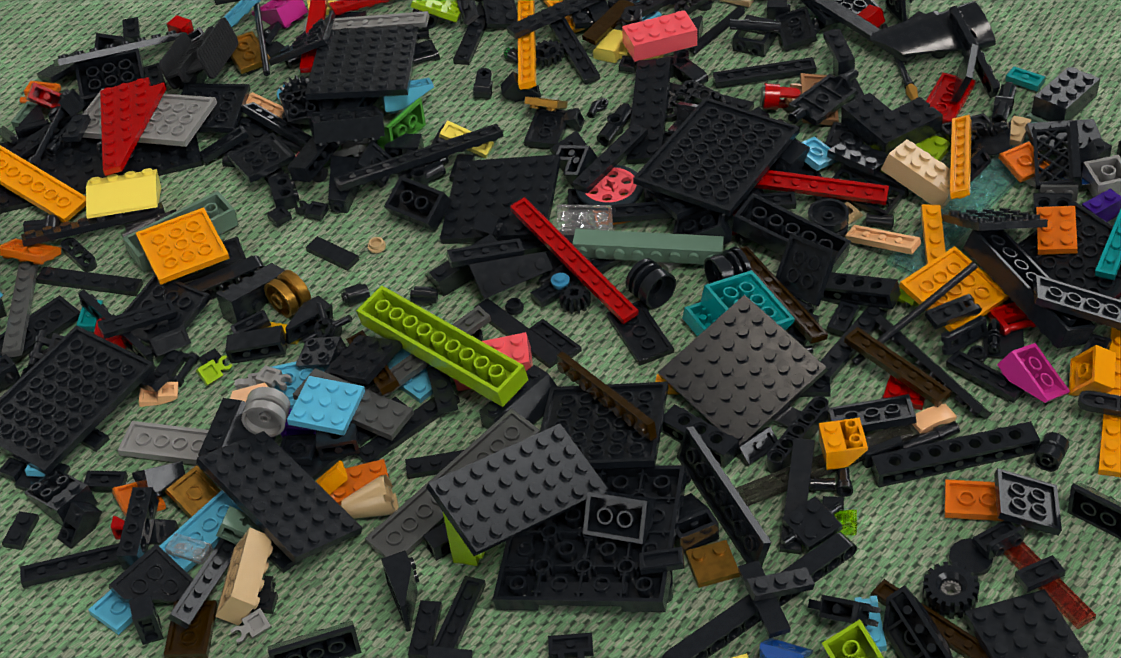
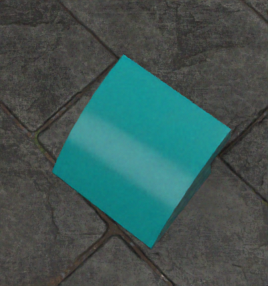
[682,270,795,337]

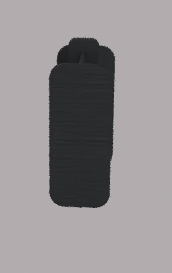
[159,17,238,90]

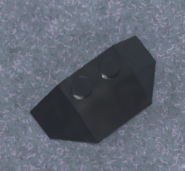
[883,585,953,658]

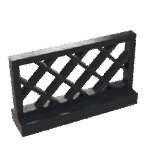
[1033,120,1083,189]
[833,163,909,216]

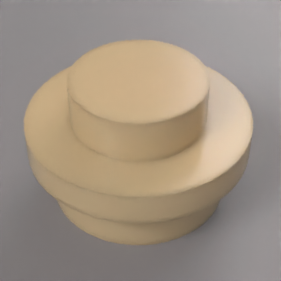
[368,237,386,253]

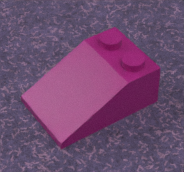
[251,0,308,29]
[997,343,1070,403]

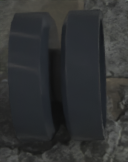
[808,199,849,238]

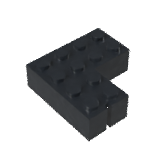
[841,93,943,155]

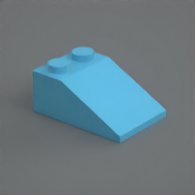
[381,78,434,114]

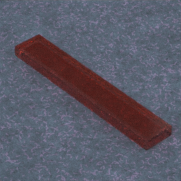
[1003,542,1096,629]

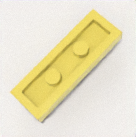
[439,120,494,158]

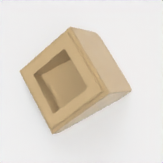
[845,201,863,224]

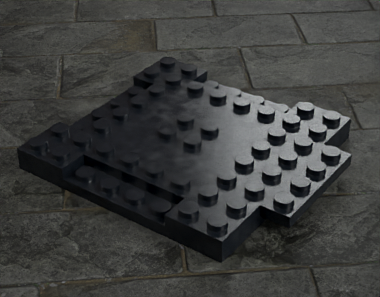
[493,465,687,612]

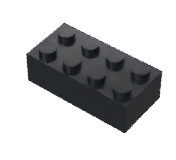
[1031,67,1100,122]

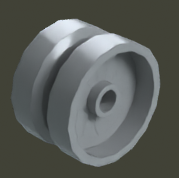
[241,387,291,437]

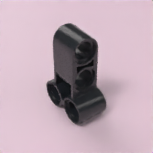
[664,49,708,88]

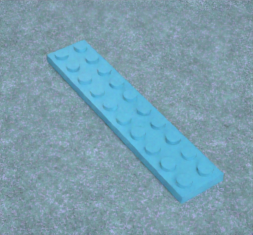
[88,490,242,635]

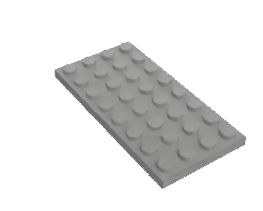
[82,89,217,147]

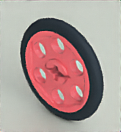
[576,165,644,211]

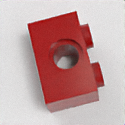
[26,82,61,110]

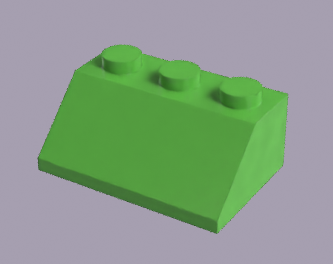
[377,98,426,150]

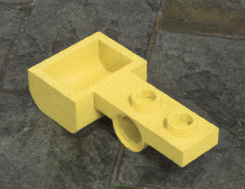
[593,29,664,63]

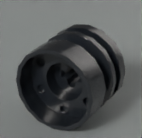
[704,247,752,284]
[625,258,676,309]

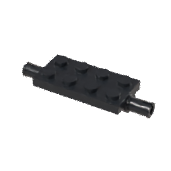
[788,68,859,126]

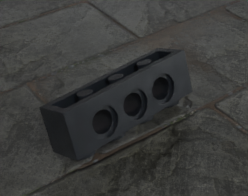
[821,272,901,309]
[661,404,739,468]
[116,487,159,570]

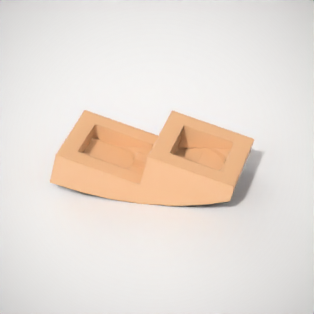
[139,382,179,407]
[912,404,957,434]

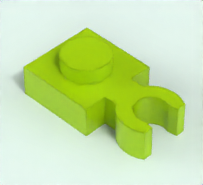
[196,355,233,386]

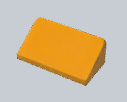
[316,460,348,495]

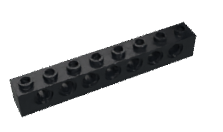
[871,421,1040,488]

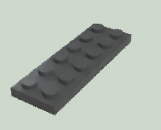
[293,368,414,441]

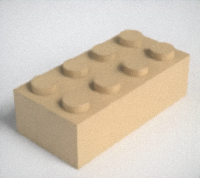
[881,139,954,210]
[215,528,273,625]

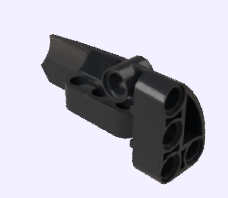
[870,1,996,57]

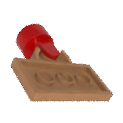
[760,73,839,125]

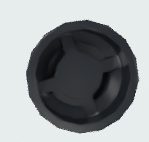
[1033,432,1070,472]

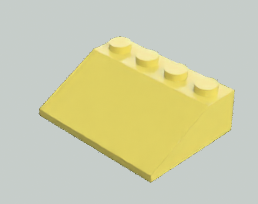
[86,168,161,219]

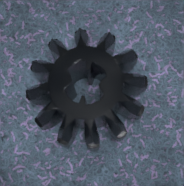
[559,283,591,314]

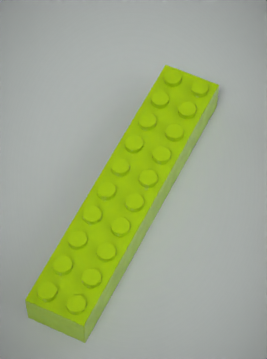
[356,285,529,407]

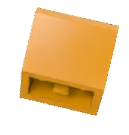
[819,418,868,470]

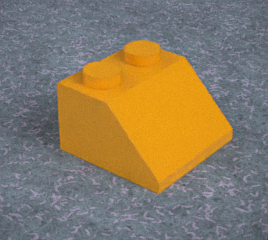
[1068,345,1116,396]

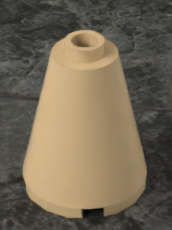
[340,474,399,519]

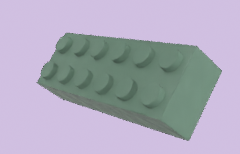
[123,191,239,272]

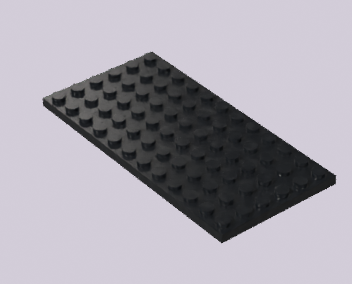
[0,129,203,214]

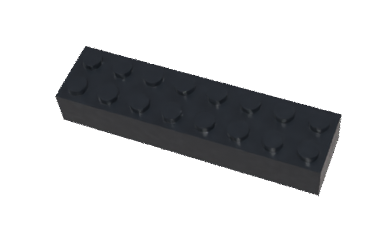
[964,229,1096,349]

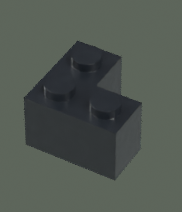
[556,145,598,186]

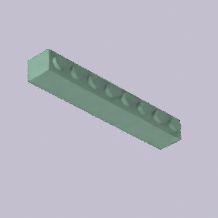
[572,229,724,264]

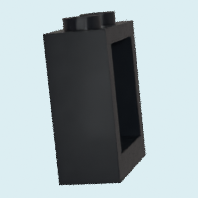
[732,15,778,57]

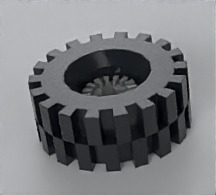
[922,561,980,619]

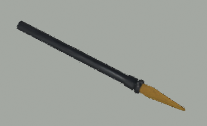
[881,23,918,101]

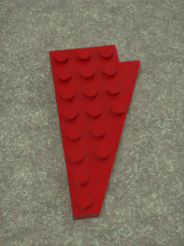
[100,77,166,176]

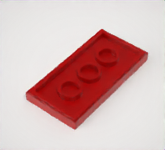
[926,73,976,124]

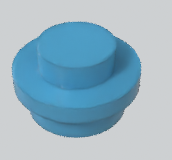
[551,273,570,290]

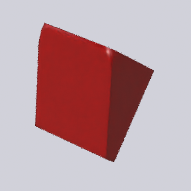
[110,516,125,540]

